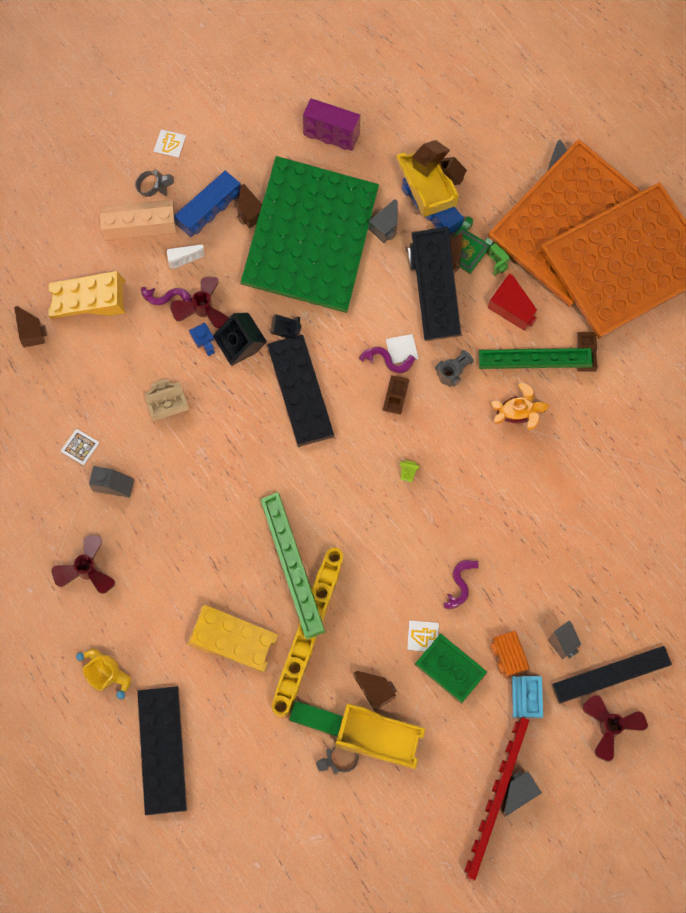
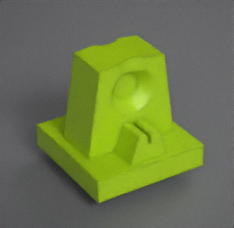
[400,459,420,482]

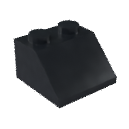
[213,313,267,366]

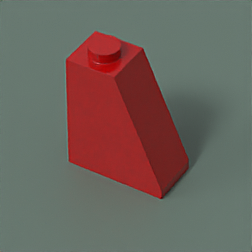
[488,273,537,331]

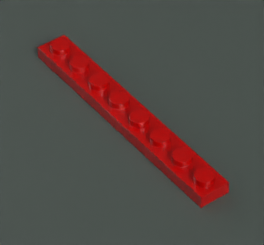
[464,717,530,881]

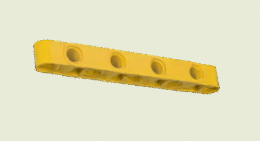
[271,547,343,718]

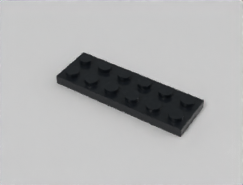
[412,227,462,341]
[267,335,334,447]
[137,686,187,816]

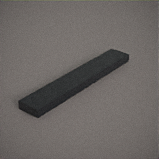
[552,646,672,704]

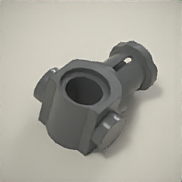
[435,350,474,387]

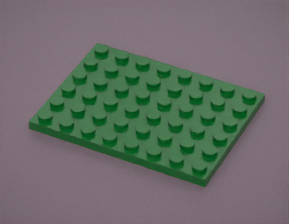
[240,156,379,313]

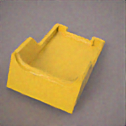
[396,152,459,217]
[48,271,126,319]
[186,605,278,673]
[335,703,426,770]

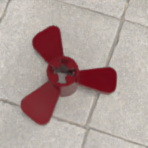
[171,276,229,328]
[51,535,115,594]
[582,695,648,762]

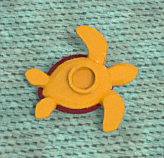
[491,383,549,430]

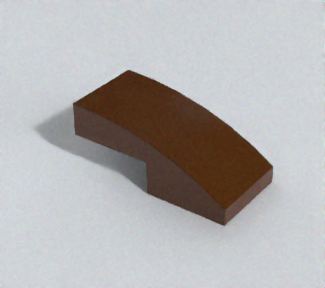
[577,332,598,372]
[383,375,409,415]

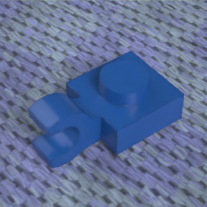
[189,323,215,356]

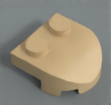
[145,379,189,421]

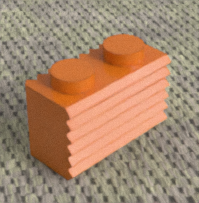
[490,630,530,679]

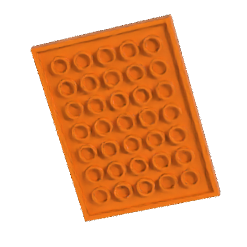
[487,139,641,307]
[540,182,686,339]

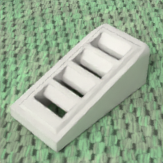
[167,245,205,269]

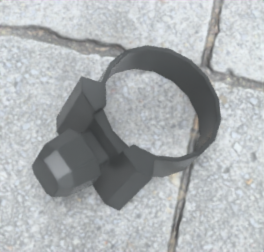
[135,169,174,197]
[316,747,359,775]

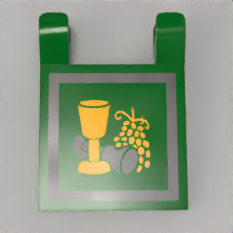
[451,216,494,274]

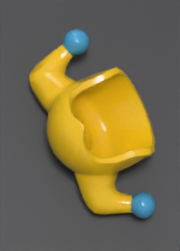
[76,648,132,699]

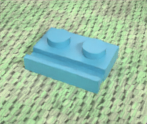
[512,676,543,718]

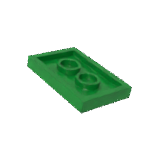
[415,633,487,704]

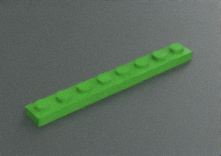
[260,492,326,640]

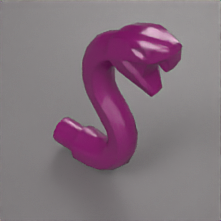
[141,287,192,305]
[359,347,416,373]
[443,560,479,609]

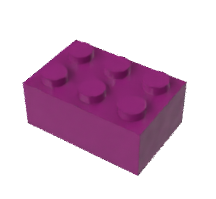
[303,98,361,151]

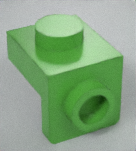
[488,243,510,276]

